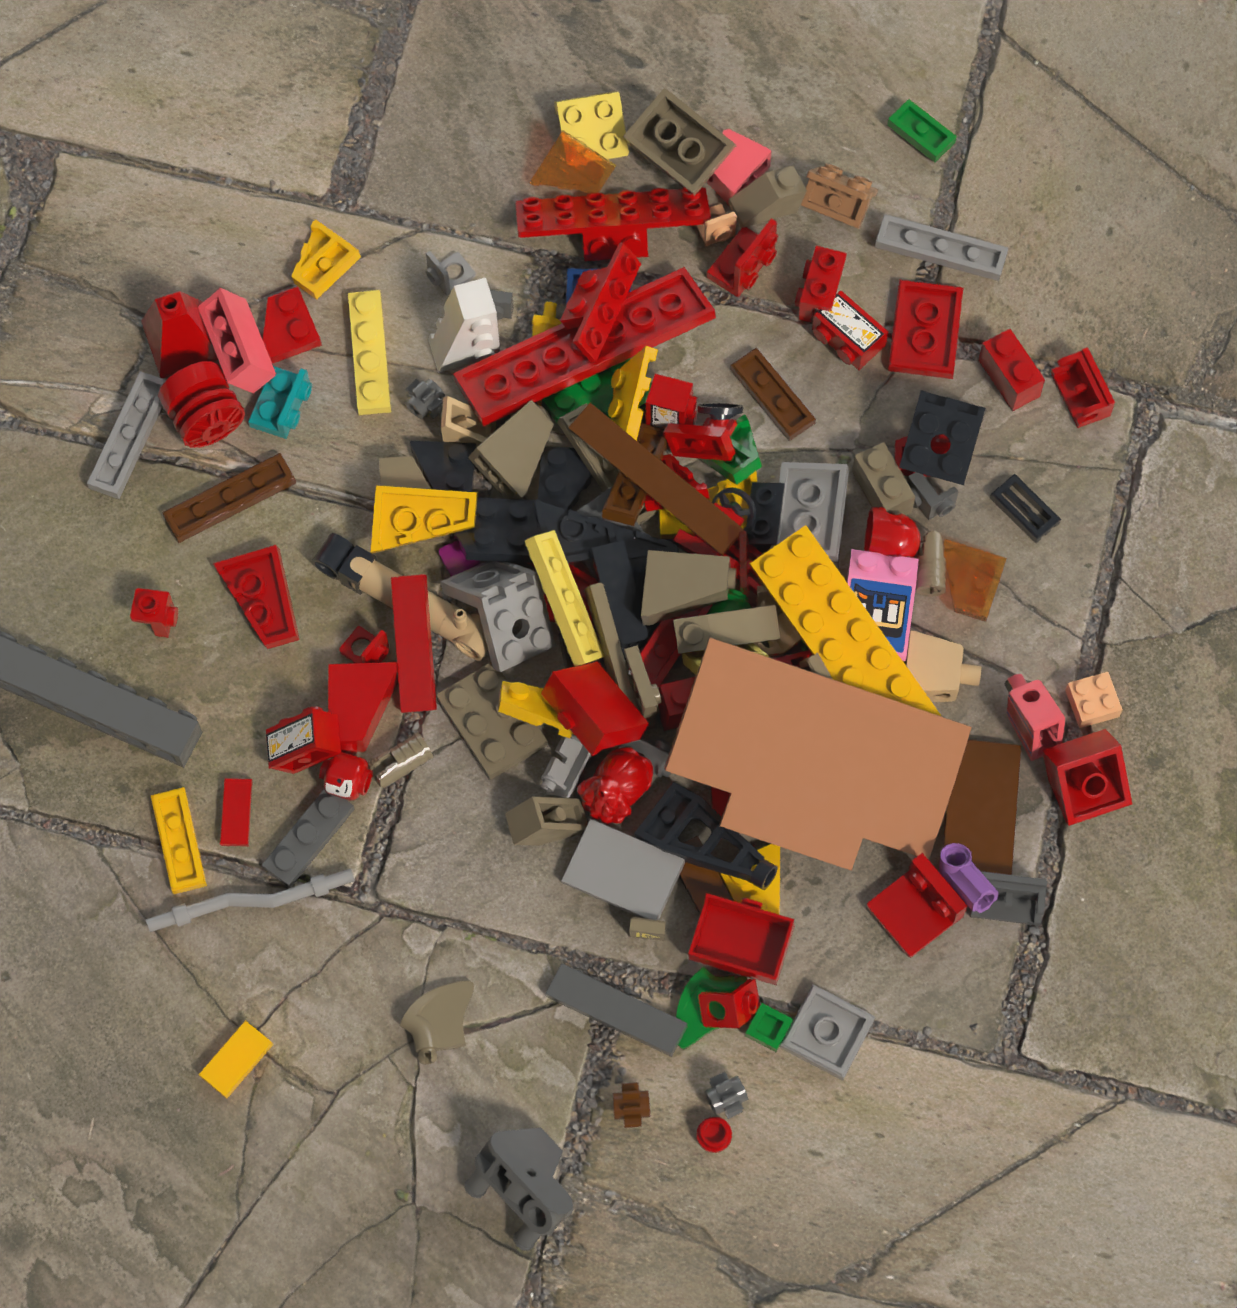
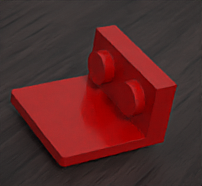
[706,218,778,298]
[867,853,967,958]

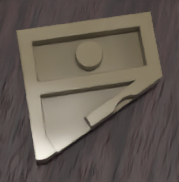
[624,645,661,731]

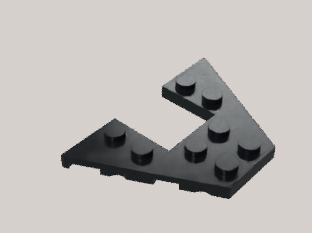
[410,441,592,563]
[532,499,679,672]

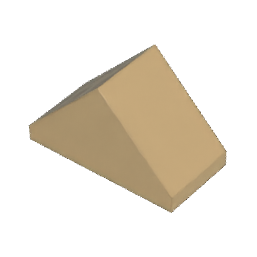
[441,396,496,448]

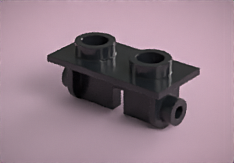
[744,482,785,553]

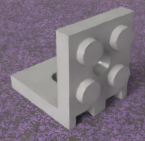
[441,561,556,672]

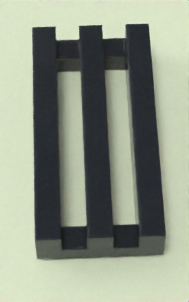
[990,474,1061,543]

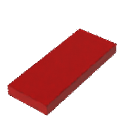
[220,778,253,847]

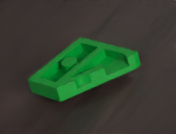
[700,414,762,485]

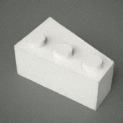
[428,278,500,373]

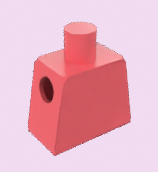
[706,129,771,205]

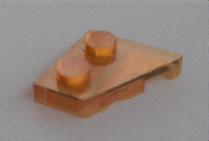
[529,130,617,193]
[943,539,1007,622]

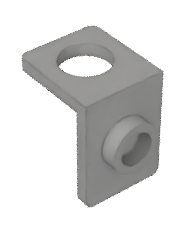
[425,251,476,296]

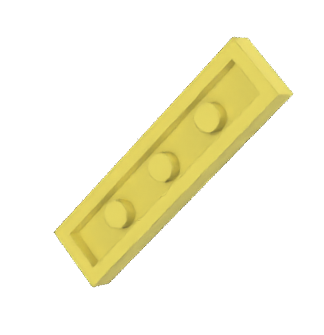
[348,290,391,415]
[525,530,605,666]

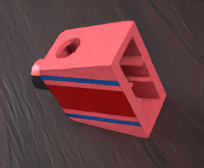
[1004,674,1065,761]

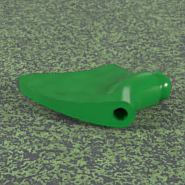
[676,967,748,1049]

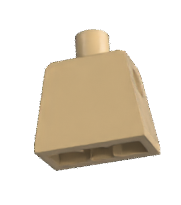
[905,631,982,702]

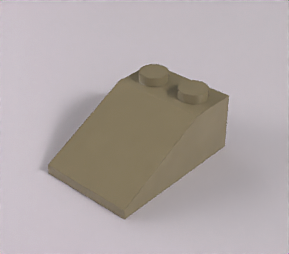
[623,87,736,195]

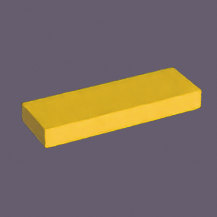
[151,787,207,895]

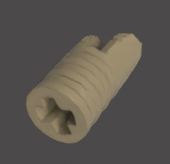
[916,529,946,596]
[368,732,434,788]

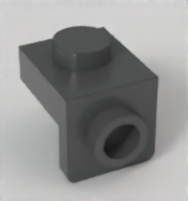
[907,472,958,520]

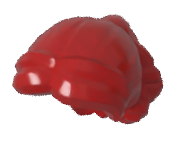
[577,747,653,824]

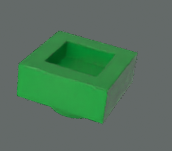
[745,1003,793,1053]

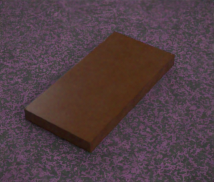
[943,740,1021,875]

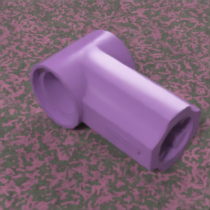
[939,843,998,913]

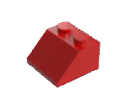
[1042,729,1132,826]

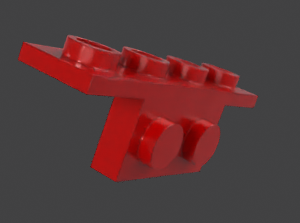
[560,242,641,363]

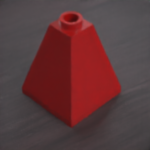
[141,291,219,379]

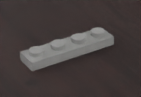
[875,214,1009,281]
[87,371,166,499]

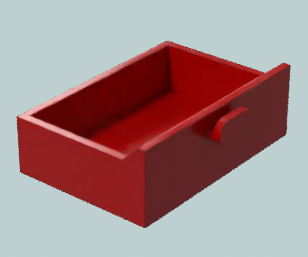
[541,661,649,756]
[688,893,795,986]

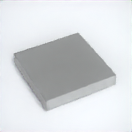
[780,985,875,1081]

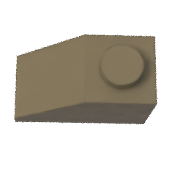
[728,165,807,228]
[505,797,588,846]

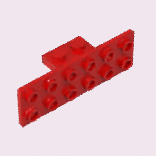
[516,187,711,261]

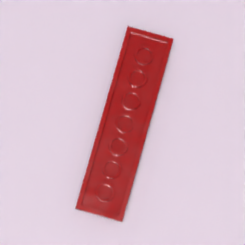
[453,267,716,426]

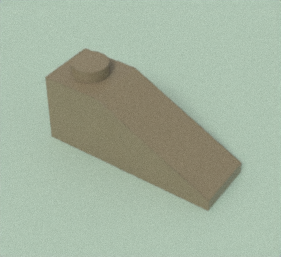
[674,605,780,654]

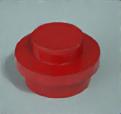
[696,1117,732,1153]

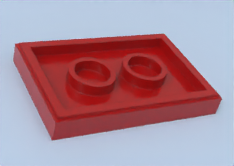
[888,280,964,379]

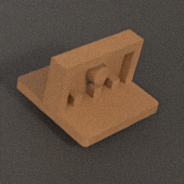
[801,163,878,228]

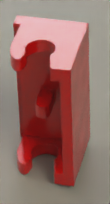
[1051,347,1115,428]

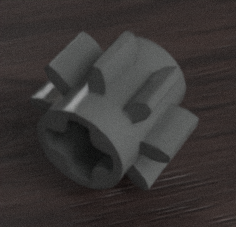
[405,379,445,419]
[705,1072,748,1119]

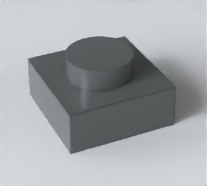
[490,290,514,320]

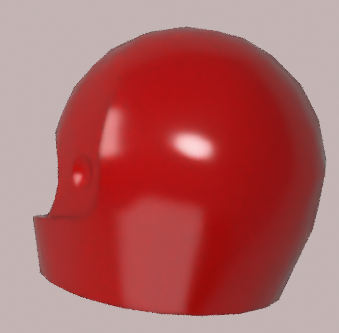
[864,507,921,558]

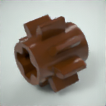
[613,1082,650,1128]

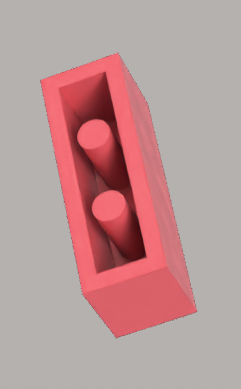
[198,288,276,393]

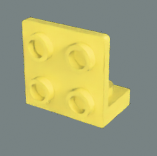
[554,91,629,166]

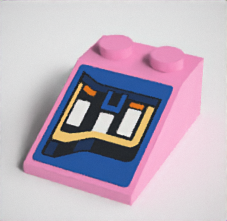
[846,549,919,661]

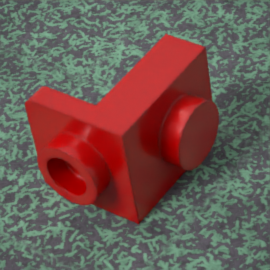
[130,588,178,638]

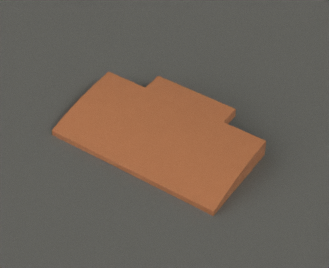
[664,637,972,871]

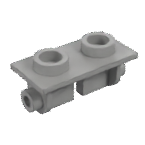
[541,734,592,798]

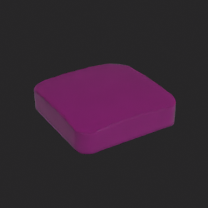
[439,540,480,577]

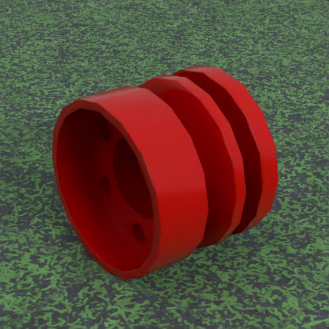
[158,361,245,448]

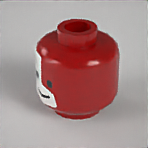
[319,752,373,801]

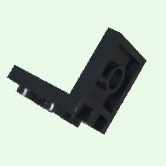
[899,390,986,486]

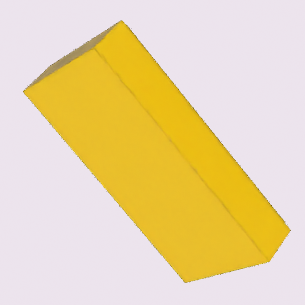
[199,1020,273,1099]

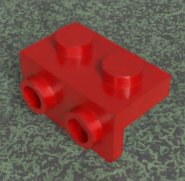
[794,246,847,322]

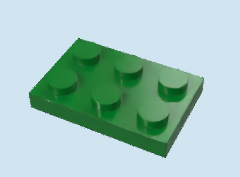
[542,358,652,425]

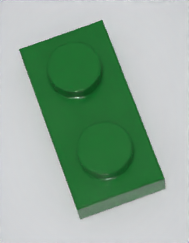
[887,99,957,163]

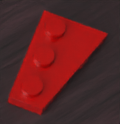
[213,545,300,649]

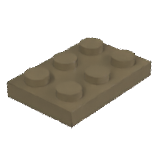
[436,662,548,780]

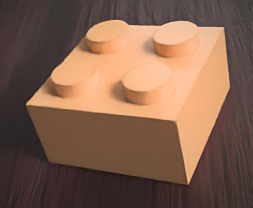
[1065,672,1122,728]

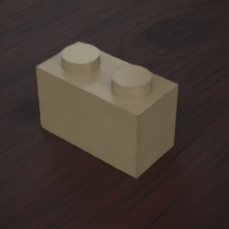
[852,442,915,515]

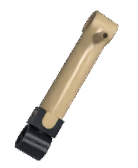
[312,533,488,661]

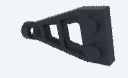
[634,782,777,890]

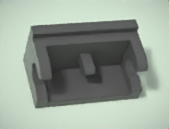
[971,871,1047,926]

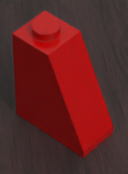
[328,662,399,755]

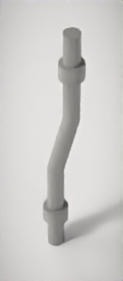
[146,868,355,932]

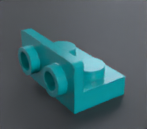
[248,366,312,439]

